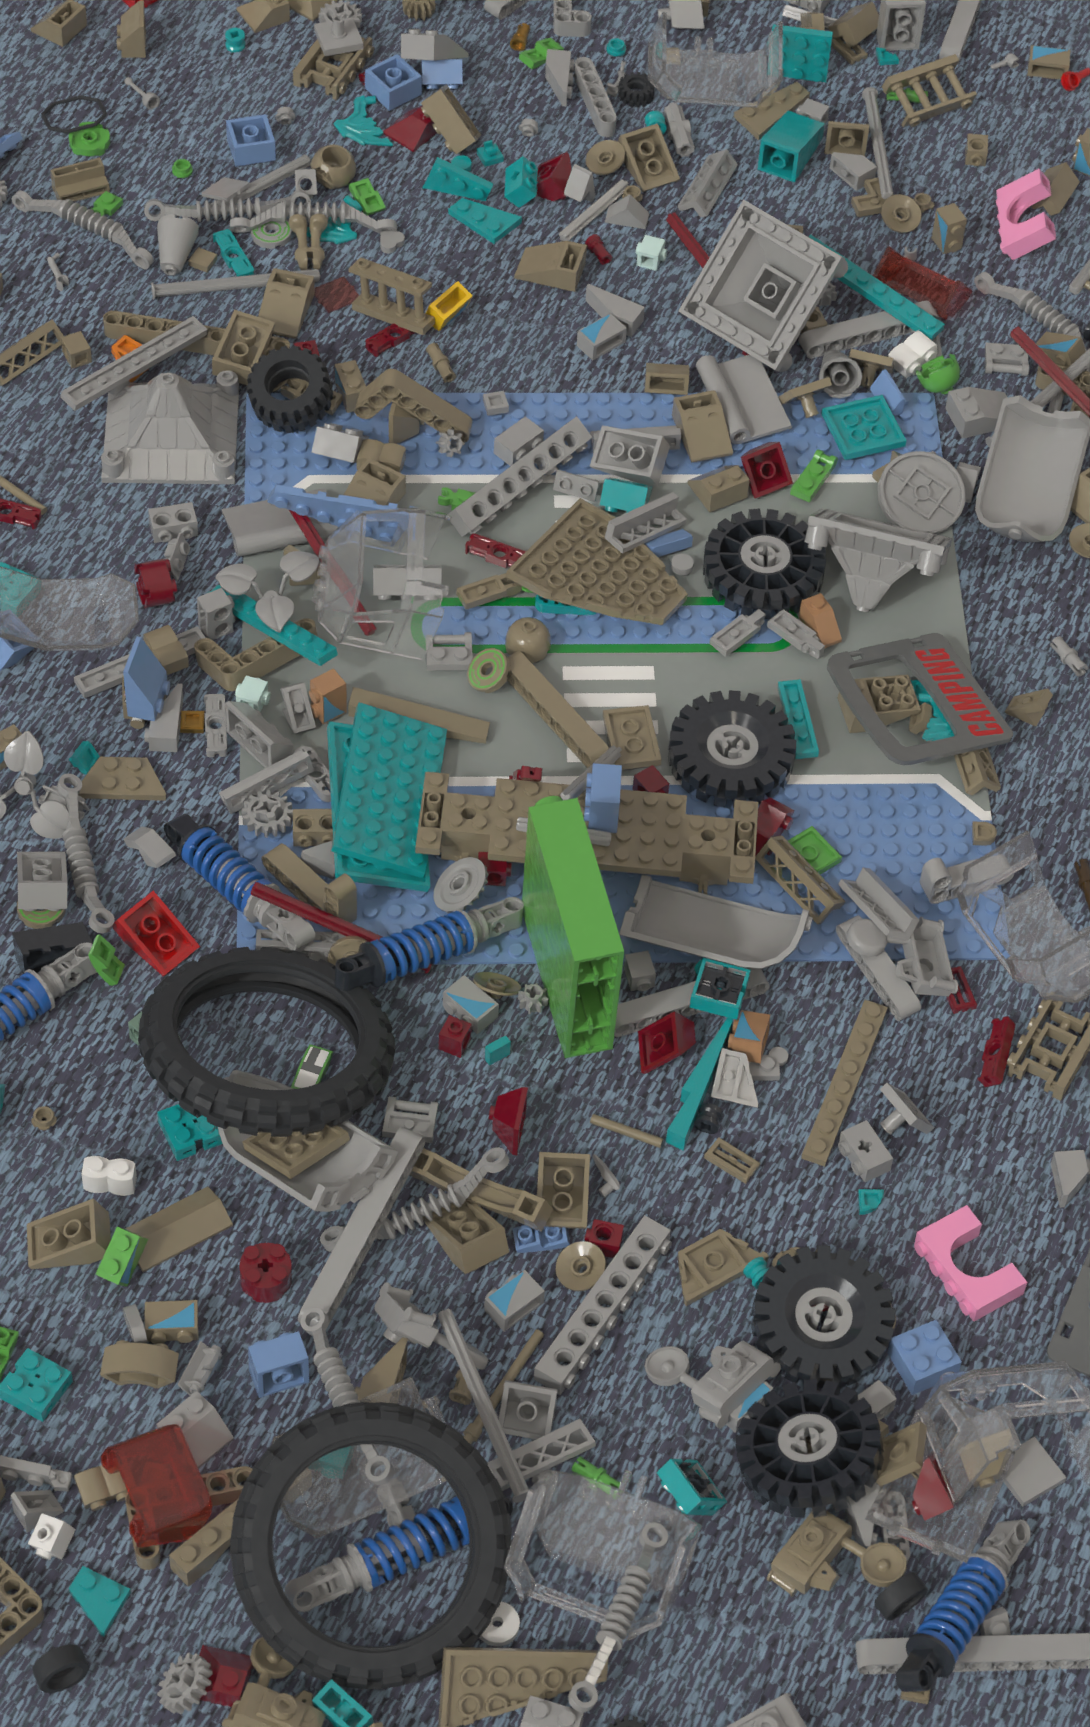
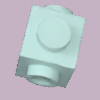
[636,235,667,271]
[235,675,271,712]

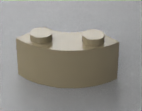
[100,1340,179,1388]

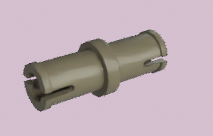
[426,343,456,383]

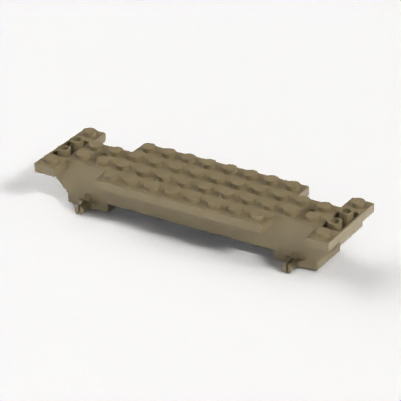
[415,772,758,895]

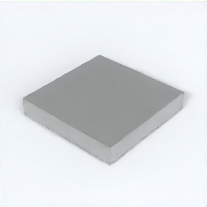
[1000,1437,1066,1507]

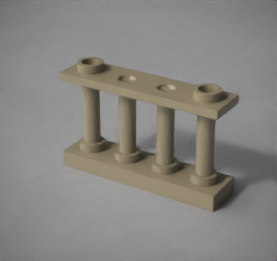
[882,54,977,127]
[349,257,435,335]

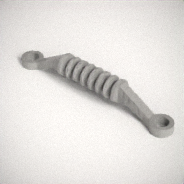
[12,190,154,269]
[144,190,311,222]
[230,201,397,234]
[974,272,1090,372]
[57,773,114,934]
[320,1147,509,1252]
[300,1307,394,1485]
[568,1522,668,1712]

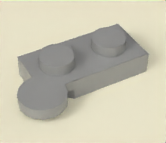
[748,1047,788,1081]

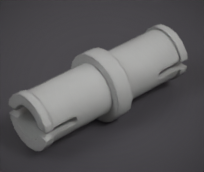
[1050,636,1088,677]

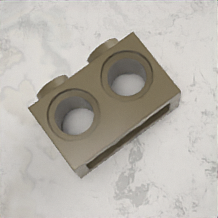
[293,809,333,847]

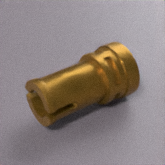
[510,23,530,51]

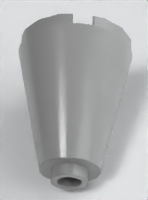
[157,214,199,276]
[819,350,862,398]

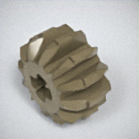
[402,0,436,21]

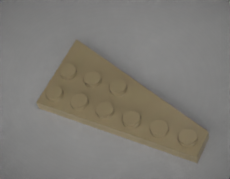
[438,1647,608,1727]

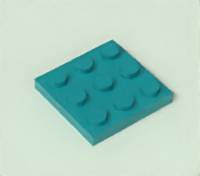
[767,24,833,83]
[821,395,907,460]

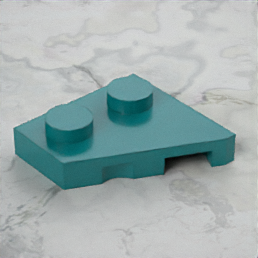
[69,1566,131,1636]

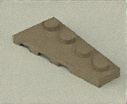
[734,82,810,140]

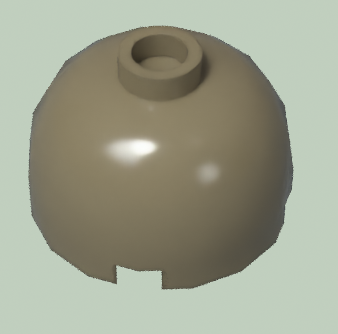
[505,617,551,663]

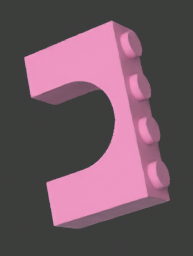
[996,169,1056,260]
[914,1205,1027,1321]

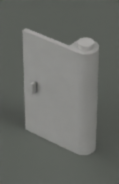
[696,355,792,444]
[222,488,343,557]

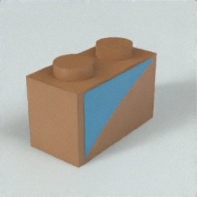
[309,668,347,725]
[728,1010,770,1063]

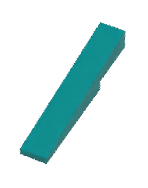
[666,1017,733,1151]

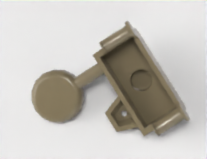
[767,1511,906,1597]
[222,1637,326,1727]

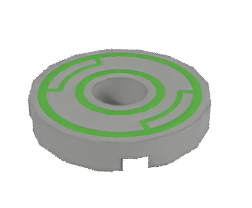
[250,219,292,249]

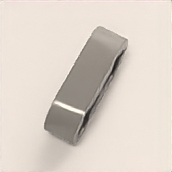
[123,1304,148,1343]

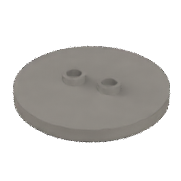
[877,451,966,534]

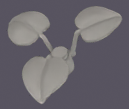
[215,551,319,633]
[0,730,69,839]

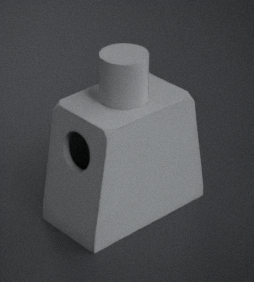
[658,0,704,30]

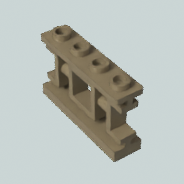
[293,37,374,100]
[1006,993,1090,1101]

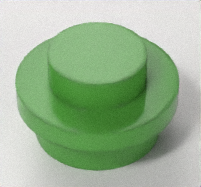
[172,159,193,178]

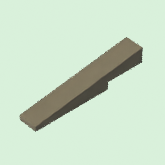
[348,687,490,744]

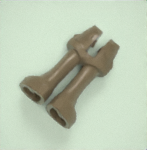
[289,214,328,270]

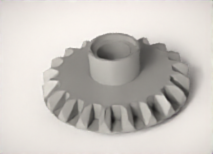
[433,857,489,913]

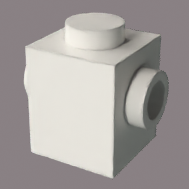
[28,1513,76,1560]

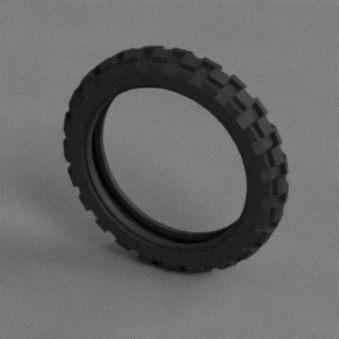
[138,947,395,1137]
[230,1402,513,1689]

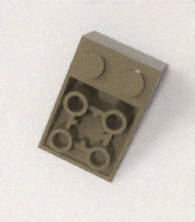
[514,241,587,292]
[258,268,315,339]
[672,390,733,463]
[344,458,406,506]
[837,674,921,733]

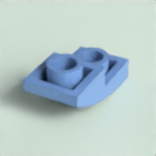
[512,1225,570,1253]

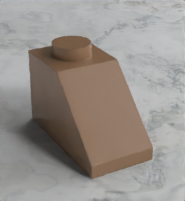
[799,593,842,649]

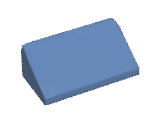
[870,369,905,416]
[644,529,693,557]

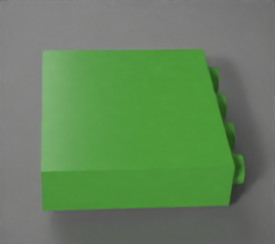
[522,796,624,1058]

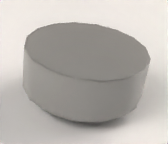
[671,553,694,575]

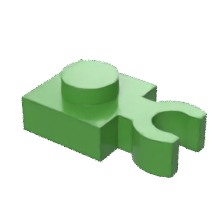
[91,191,123,216]
[438,487,475,513]

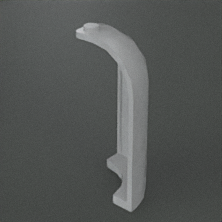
[975,395,1090,542]
[619,874,813,969]
[218,1070,398,1212]

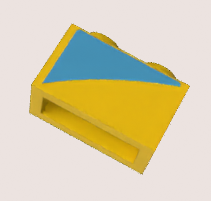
[425,281,473,331]

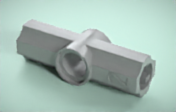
[664,102,694,157]

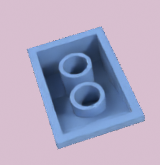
[123,636,170,721]

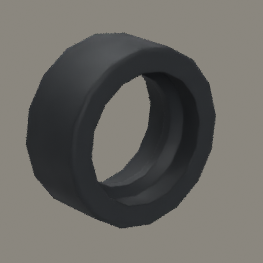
[874,1572,928,1621]
[32,1644,89,1693]

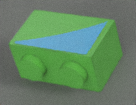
[95,1227,148,1287]

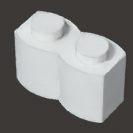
[888,331,937,378]
[81,1156,137,1196]

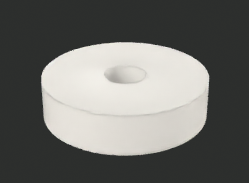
[480,1602,520,1646]

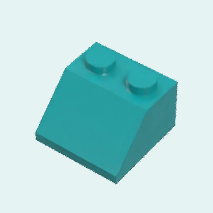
[599,477,653,513]

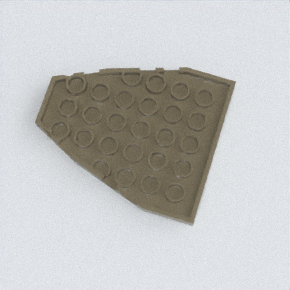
[506,498,688,625]

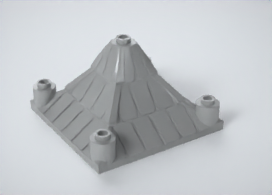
[678,199,848,372]
[101,370,239,484]
[804,508,952,612]

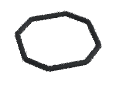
[41,95,107,134]

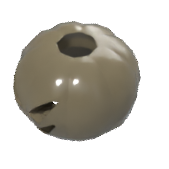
[310,145,356,189]

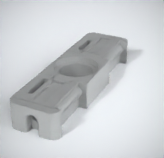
[204,694,227,757]

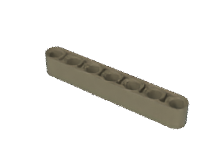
[506,651,609,768]

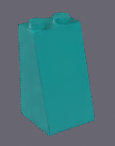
[757,111,825,183]

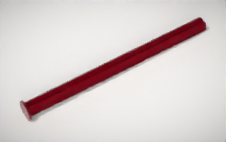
[666,212,710,268]
[1009,326,1090,417]
[289,510,377,636]
[250,882,432,974]

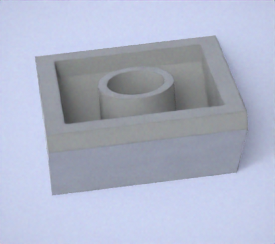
[499,1380,558,1439]

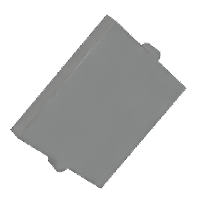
[201,177,250,202]

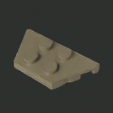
[78,757,166,801]
[677,1229,769,1306]

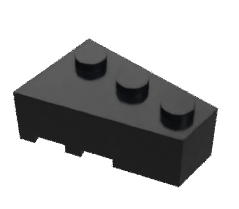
[12,922,93,974]

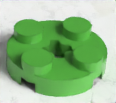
[69,122,110,156]

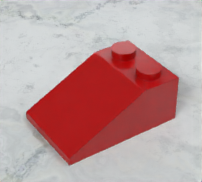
[112,890,200,977]

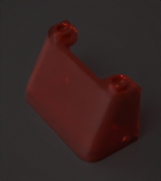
[100,1424,212,1548]

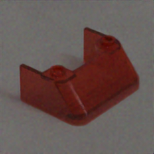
[873,246,973,320]

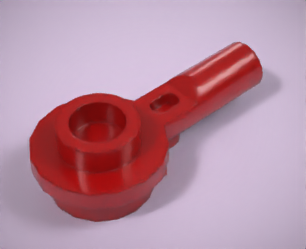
[1061,68,1090,91]

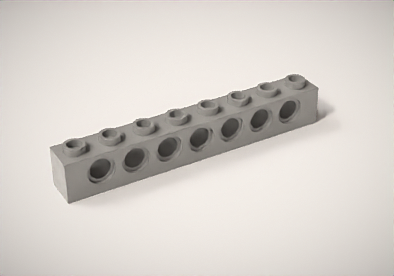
[446,416,592,537]
[534,1215,672,1395]

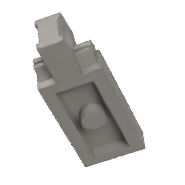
[710,609,765,657]
[767,609,825,659]
[0,1455,72,1492]

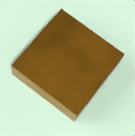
[180,711,205,733]

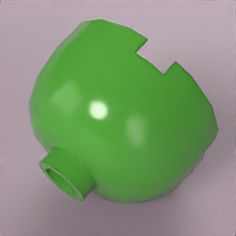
[916,354,960,394]

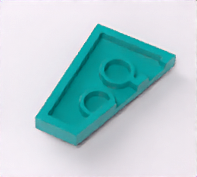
[423,157,494,201]
[448,198,522,244]

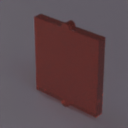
[314,276,359,313]

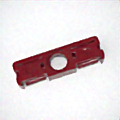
[365,323,415,357]
[0,499,42,529]
[465,533,526,568]
[509,766,543,782]
[977,1016,1016,1087]

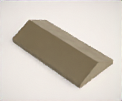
[125,1186,233,1272]

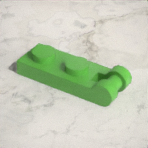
[790,449,838,503]

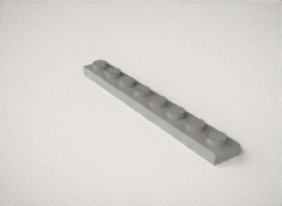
[61,316,208,411]

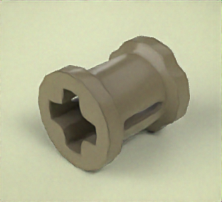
[449,1370,472,1405]

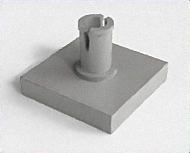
[314,14,363,56]
[880,1083,934,1135]

